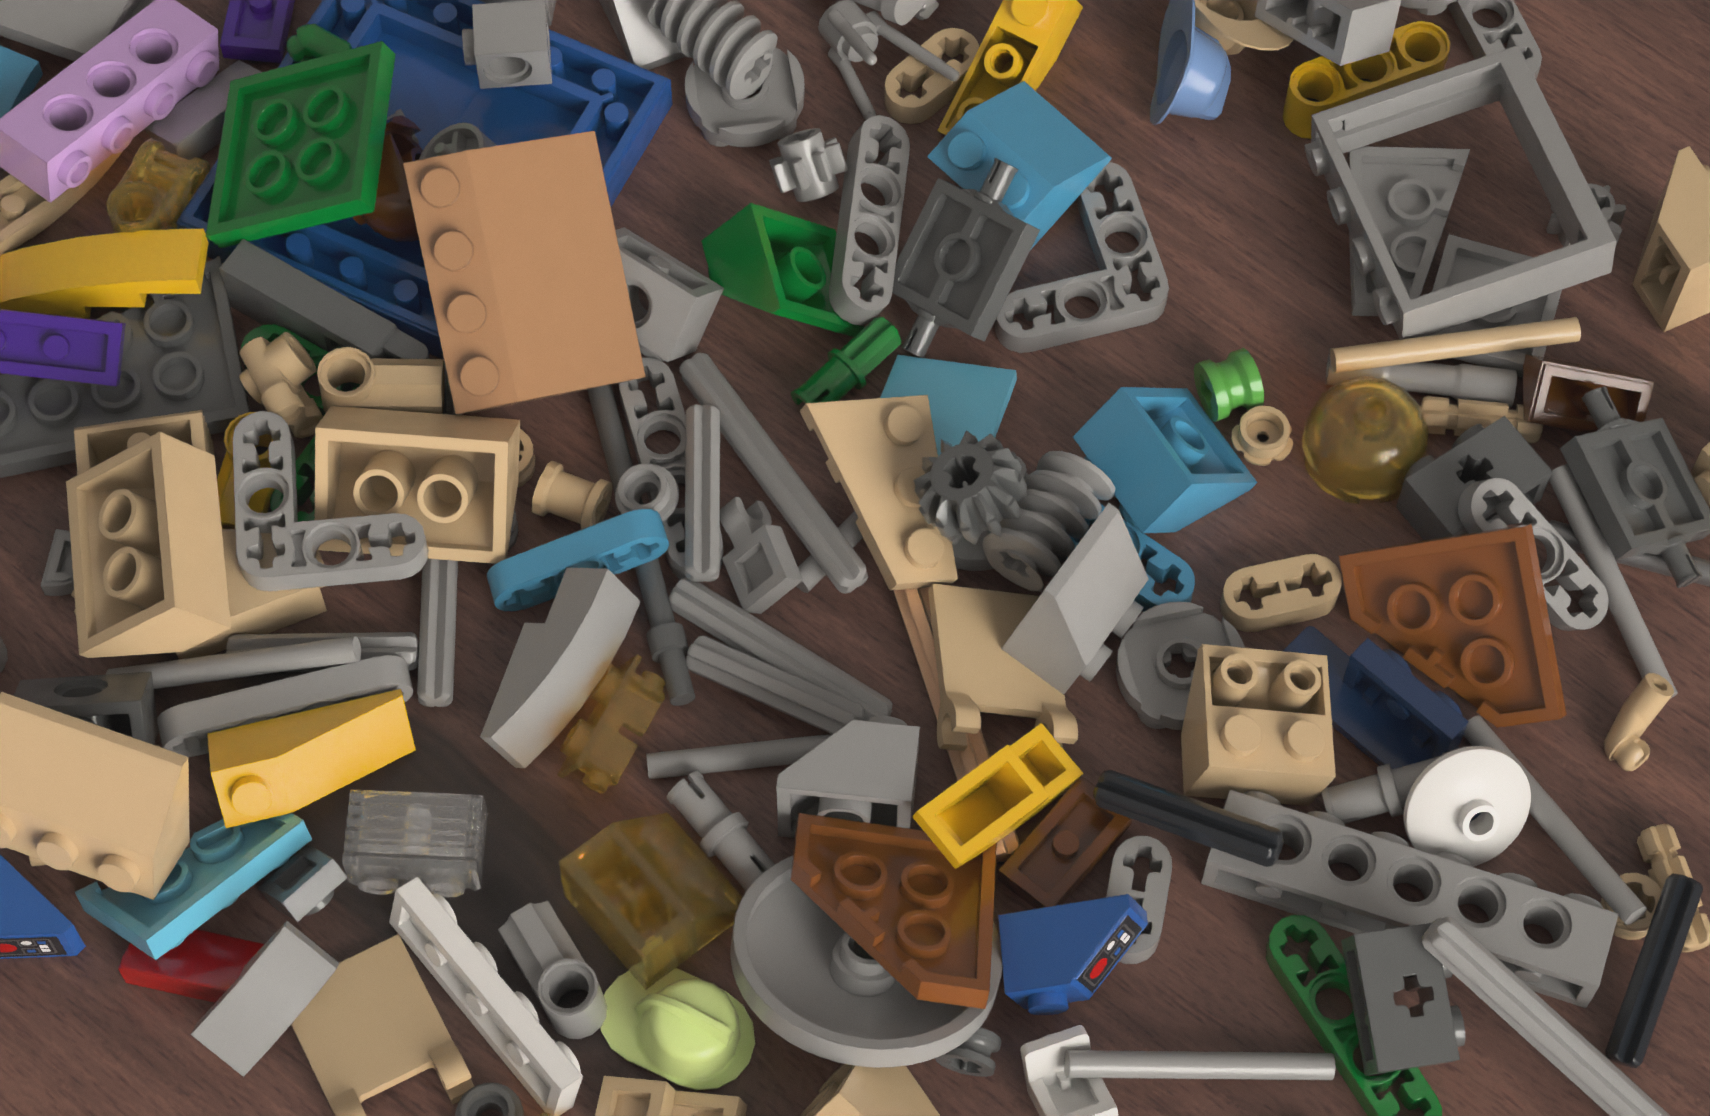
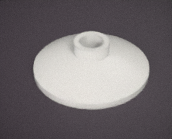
[1404,746,1531,866]

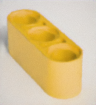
[1282,21,1450,139]

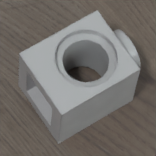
[462,0,552,89]

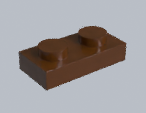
[998,776,1132,909]

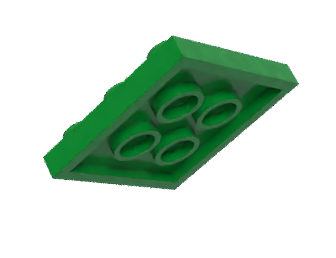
[206,41,396,248]

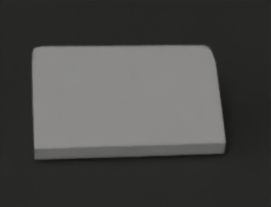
[145,60,262,170]

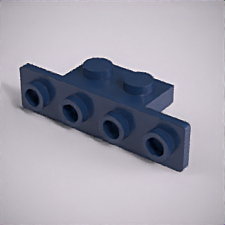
[1283,626,1481,822]

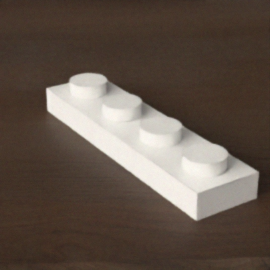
[389,877,583,1116]

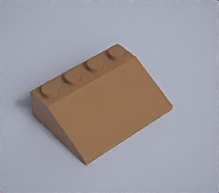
[403,131,646,415]

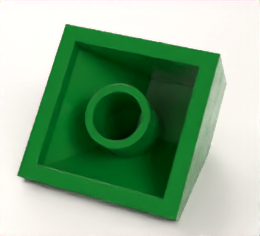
[701,203,864,337]

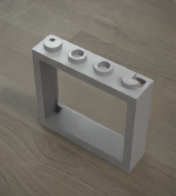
[1304,45,1616,340]

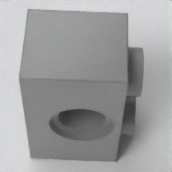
[616,227,724,362]

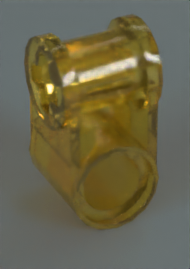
[106,139,210,233]

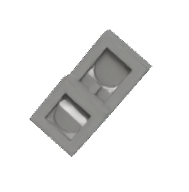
[191,921,339,1077]

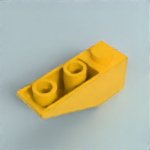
[937,0,1083,135]

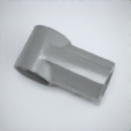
[498,900,607,1039]

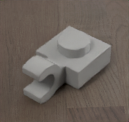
[720,497,803,614]

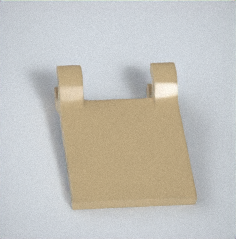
[928,583,1078,751]
[291,934,475,1116]

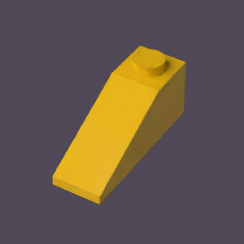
[207,689,416,828]

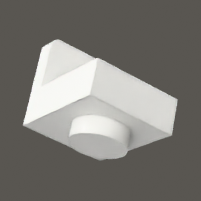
[1020,1025,1118,1116]

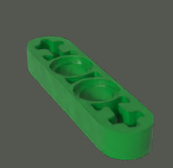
[1266,915,1442,1116]

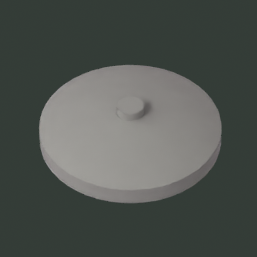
[730,856,1003,1068]

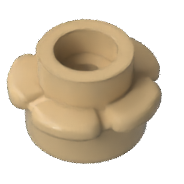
[1231,406,1293,466]

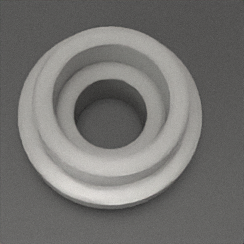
[615,464,679,522]

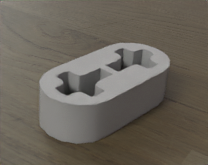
[1106,836,1172,964]

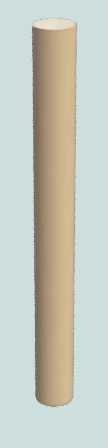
[1330,317,1581,373]

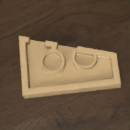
[800,395,958,591]

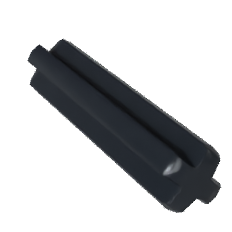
[1093,770,1284,867]
[1605,873,1703,1068]

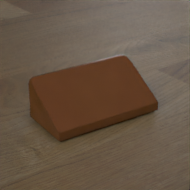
[1523,354,1654,433]

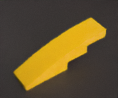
[0,228,209,319]

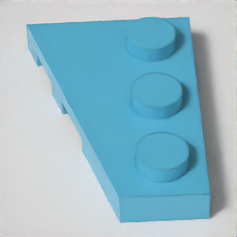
[75,813,312,960]

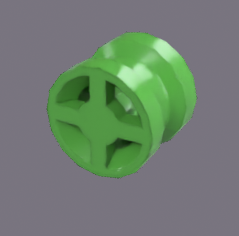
[1194,348,1265,422]

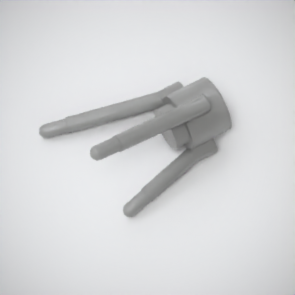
[818,0,960,120]

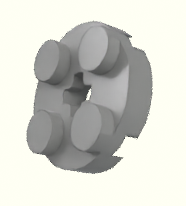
[685,48,805,147]
[1116,602,1245,730]

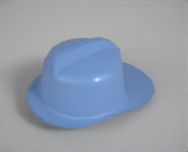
[1150,0,1231,125]

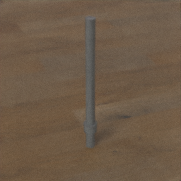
[587,385,696,706]

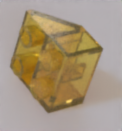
[559,813,743,990]

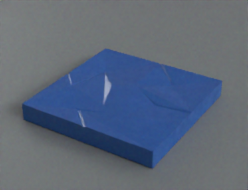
[176,0,673,359]

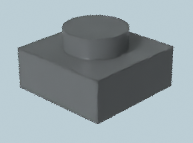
[258,844,348,922]

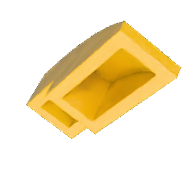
[912,723,1084,869]

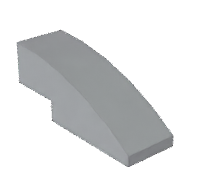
[480,567,641,768]

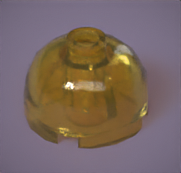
[1302,376,1428,504]

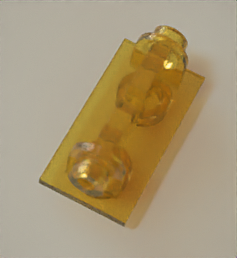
[557,654,665,793]

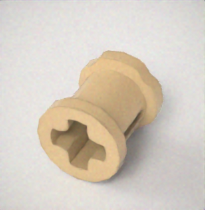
[532,461,613,530]

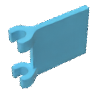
[880,355,1017,456]

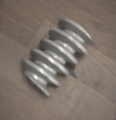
[648,0,778,100]
[982,451,1116,592]

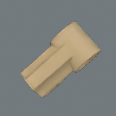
[317,347,445,414]

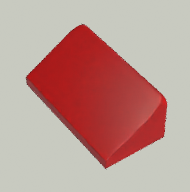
[118,929,265,1003]

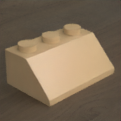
[315,406,520,564]
[66,432,231,658]
[0,692,190,900]

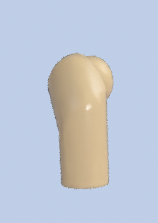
[1603,673,1674,771]

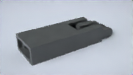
[219,239,429,359]

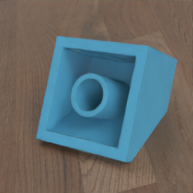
[927,81,1112,249]
[1073,387,1258,533]

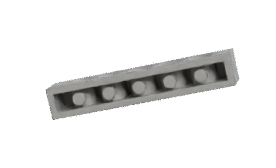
[1201,790,1619,1008]

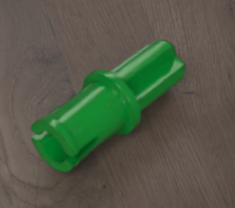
[791,316,902,410]

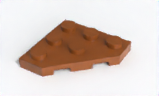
[1339,523,1567,728]
[790,813,997,1009]

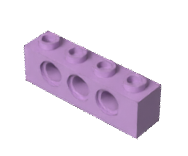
[0,0,219,203]

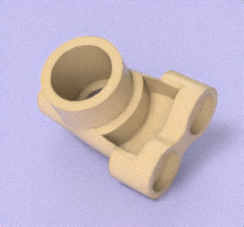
[239,332,323,438]

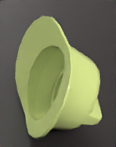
[600,964,755,1091]

